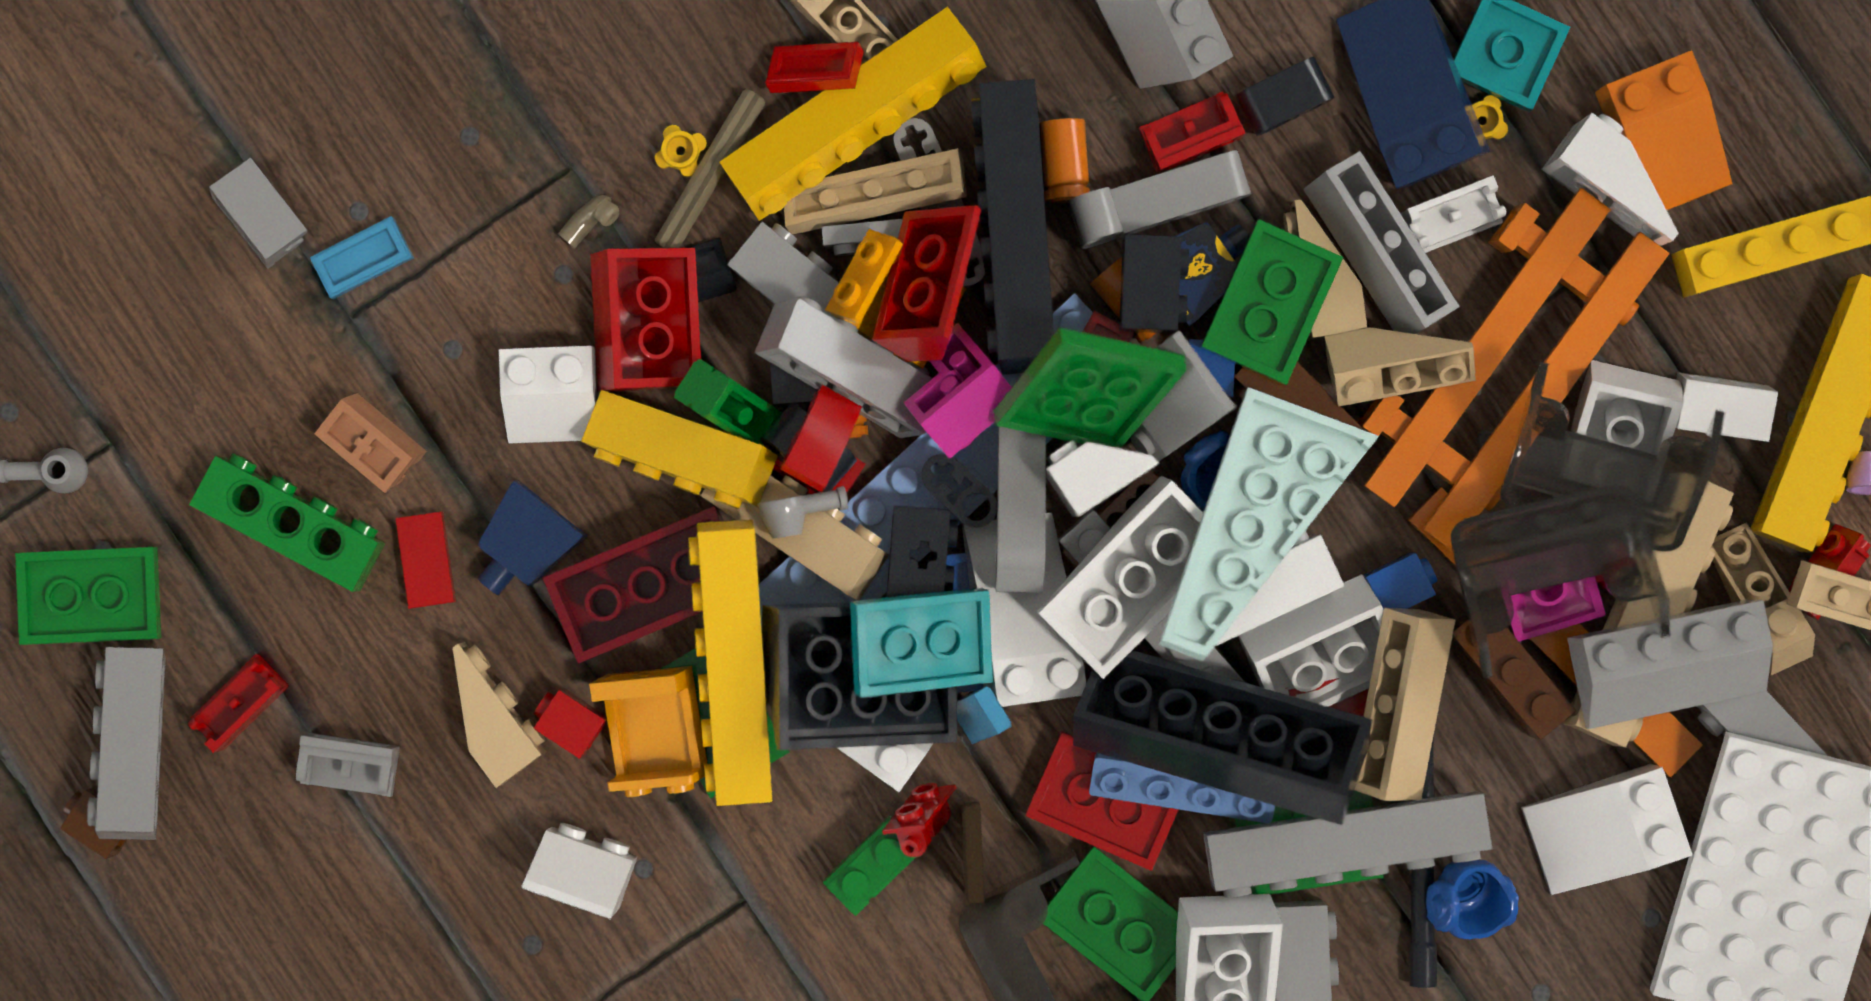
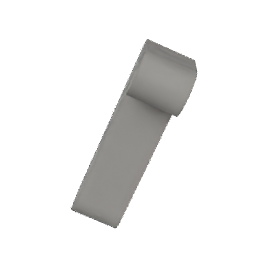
[1068,150,1252,249]
[996,426,1046,593]

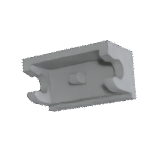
[209,157,307,269]
[296,733,400,797]

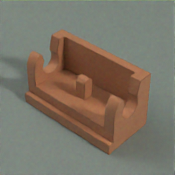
[314,393,427,493]

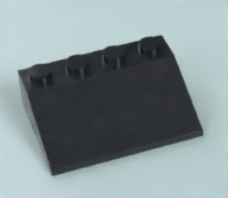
[762,602,957,750]

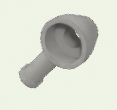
[0,448,88,494]
[758,486,848,539]

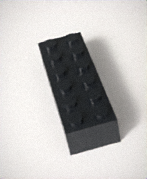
[971,79,1054,375]
[1073,650,1372,825]

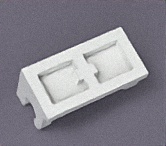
[1401,175,1506,253]
[1676,373,1778,442]

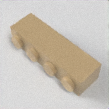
[700,475,889,601]
[1354,608,1455,801]

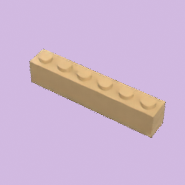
[1563,471,1734,748]

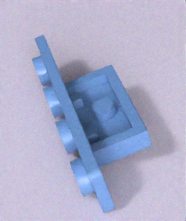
[1089,753,1275,823]

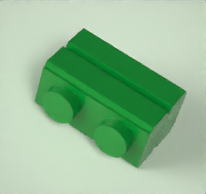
[674,359,782,446]
[823,815,916,916]

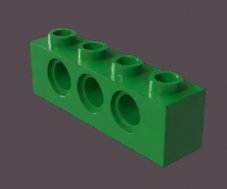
[189,453,386,592]

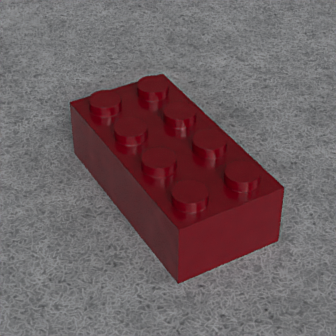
[543,506,724,664]

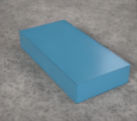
[310,216,414,299]
[957,686,1011,744]

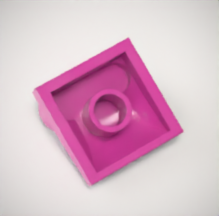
[1489,526,1606,642]

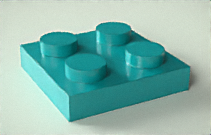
[1453,0,1571,112]

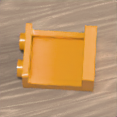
[825,229,966,369]
[589,666,708,797]

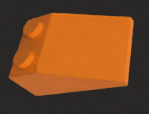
[1595,50,1733,210]

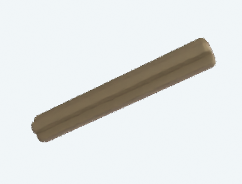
[655,89,765,248]

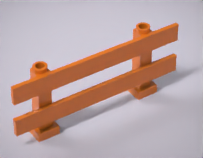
[1357,188,1669,551]

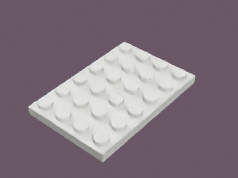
[1650,732,1871,1001]

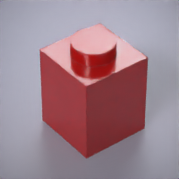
[533,688,607,759]

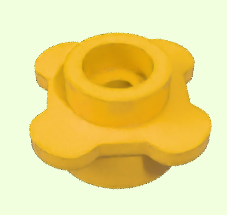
[1472,95,1508,140]
[655,125,707,177]

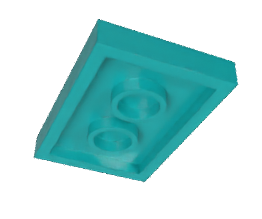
[850,588,993,697]

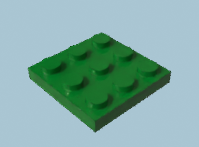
[994,328,1187,449]

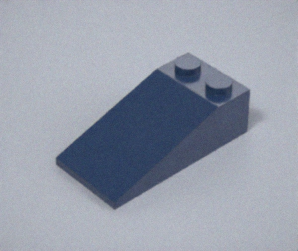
[1336,0,1491,189]

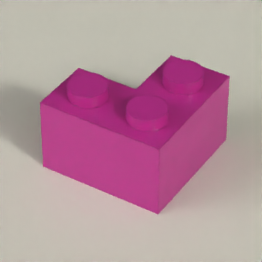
[904,323,1012,459]

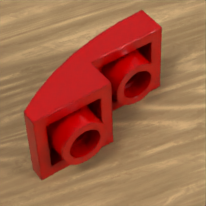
[781,384,862,492]

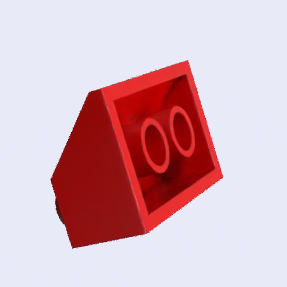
[872,205,981,362]
[590,248,701,392]

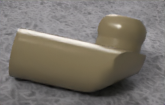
[558,194,619,249]

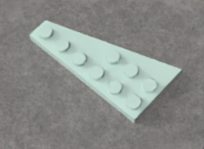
[1158,387,1379,661]

